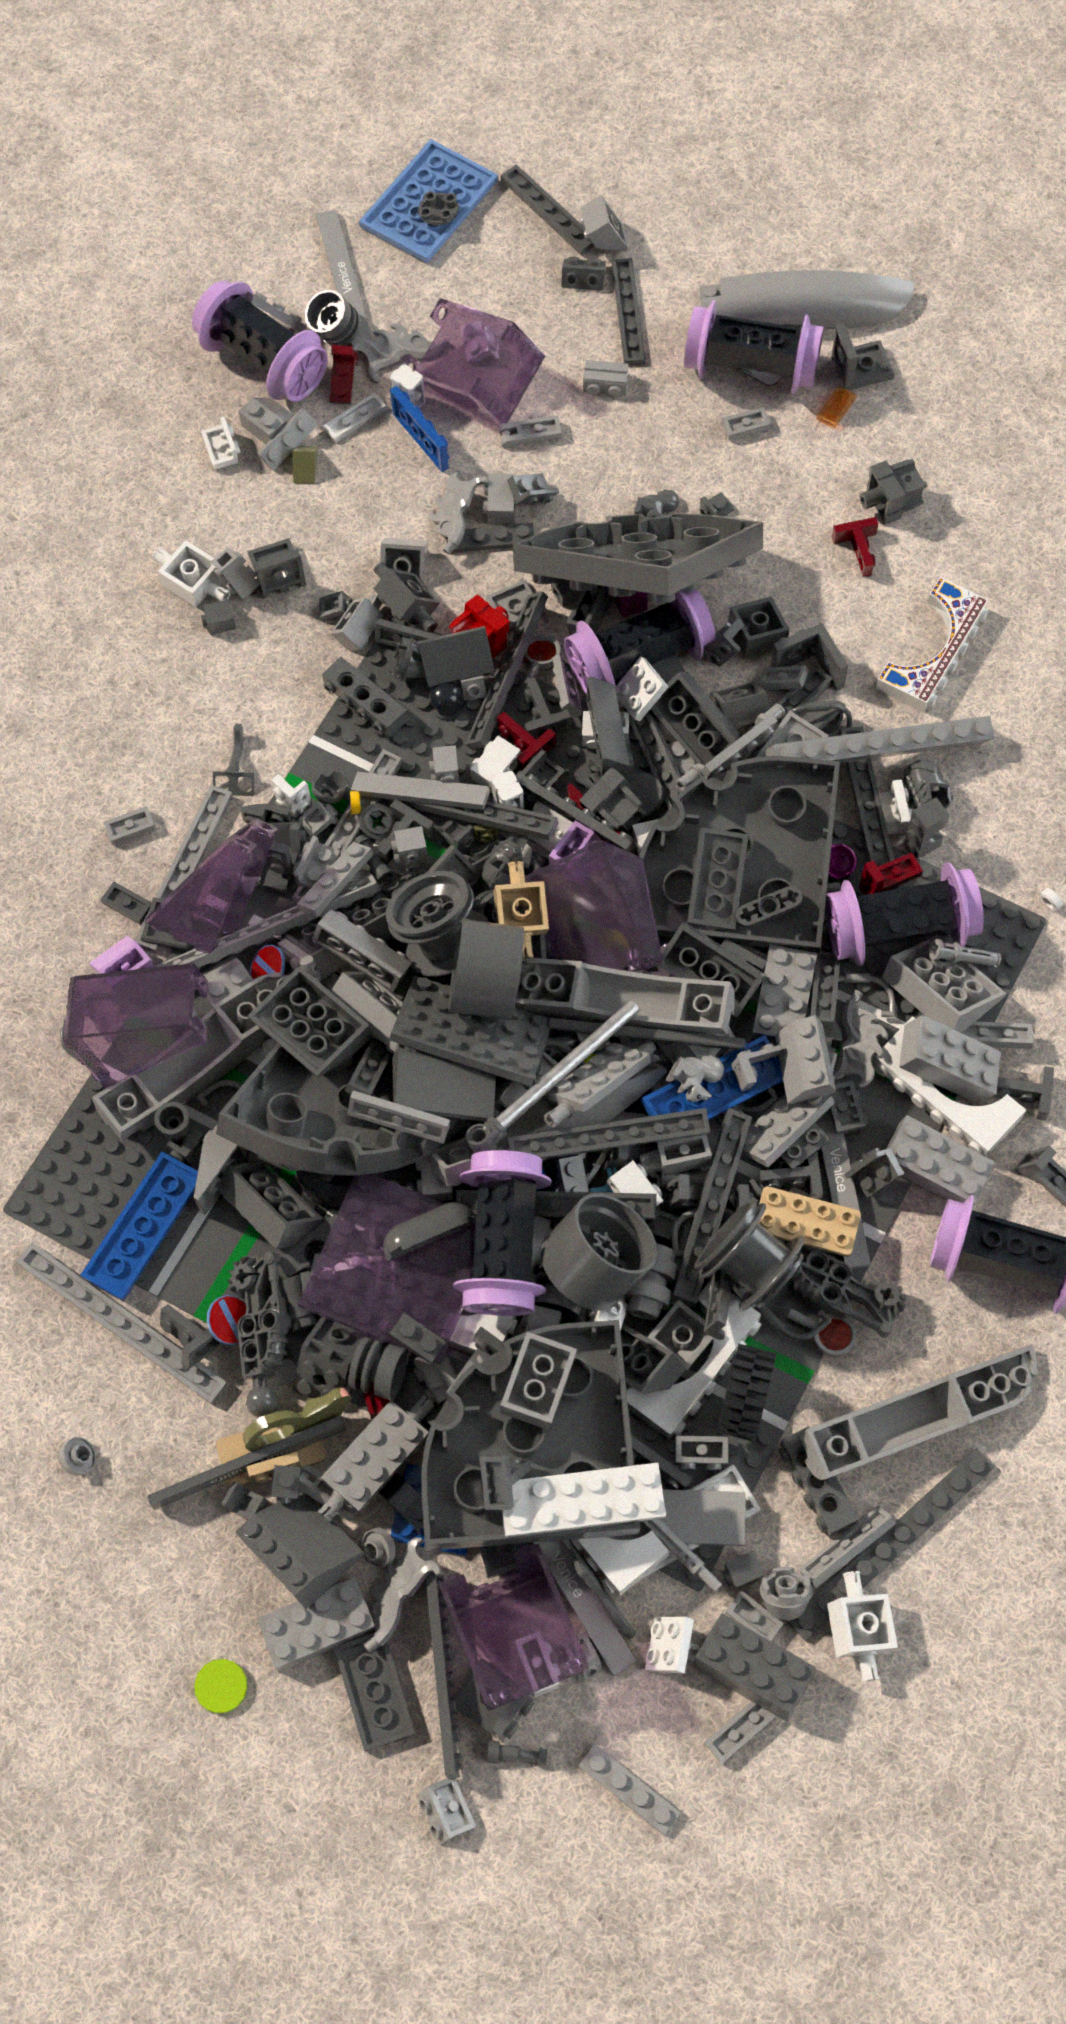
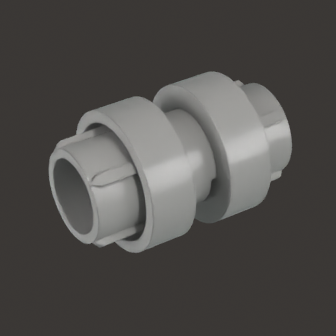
[625,1244,679,1321]

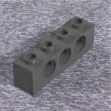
[322,657,408,739]
[778,1426,858,1537]

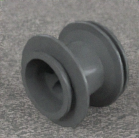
[386,871,489,976]
[694,1198,804,1311]

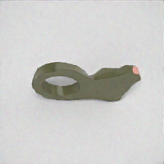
[243,1388,352,1452]

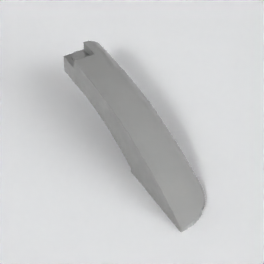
[515,958,735,1035]
[798,1344,1037,1480]

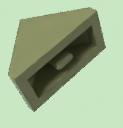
[293,446,318,484]

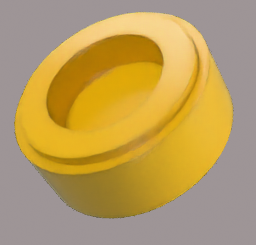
[350,791,361,815]

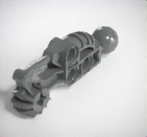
[776,1238,907,1338]
[227,1252,291,1418]

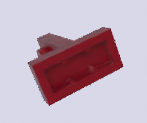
[329,345,359,404]
[831,517,878,577]
[497,712,556,771]
[858,853,923,895]

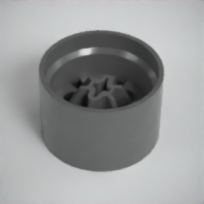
[448,919,524,1021]
[541,1194,657,1311]

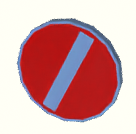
[250,945,285,980]
[207,1295,247,1345]

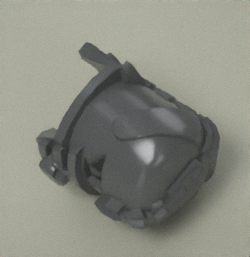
[903,760,953,809]
[481,835,532,889]

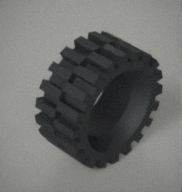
[717,1343,776,1442]

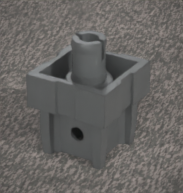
[860,459,927,524]
[580,766,650,835]

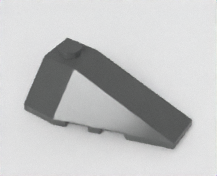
[620,1324,686,1394]

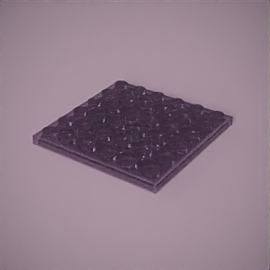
[298,1174,476,1365]

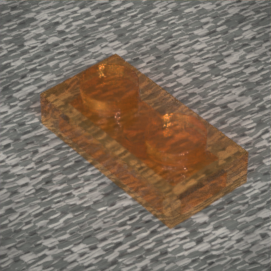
[816,385,857,429]

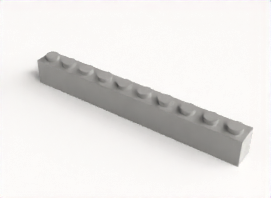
[765,716,994,769]

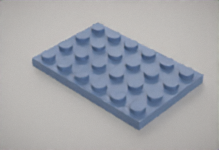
[359,139,498,264]

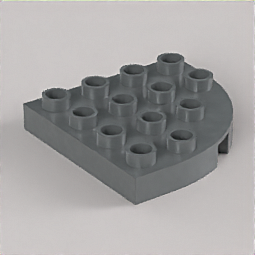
[513,513,763,603]
[628,756,840,953]
[216,1038,467,1175]
[422,1320,640,1551]

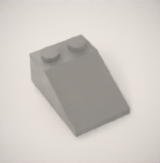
[194,1125,247,1215]

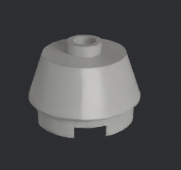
[759,1567,813,1620]

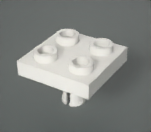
[615,656,668,721]
[645,1617,700,1673]

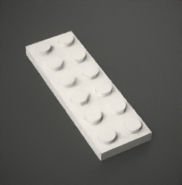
[502,1463,666,1537]

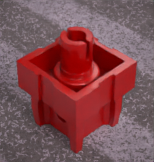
[449,594,510,658]

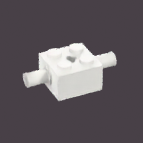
[152,540,231,608]
[827,1571,898,1682]

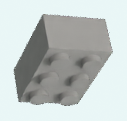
[499,1332,577,1431]

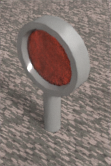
[523,635,561,687]
[787,1309,857,1357]

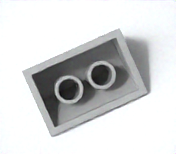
[775,1015,836,1105]

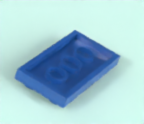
[390,385,450,472]

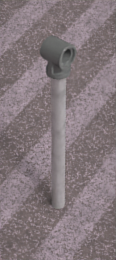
[466,1000,640,1154]

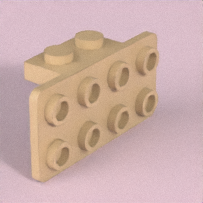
[759,1187,861,1256]
[216,1425,326,1489]

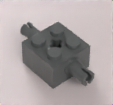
[373,562,440,633]

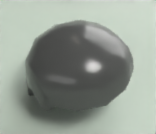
[312,770,348,804]

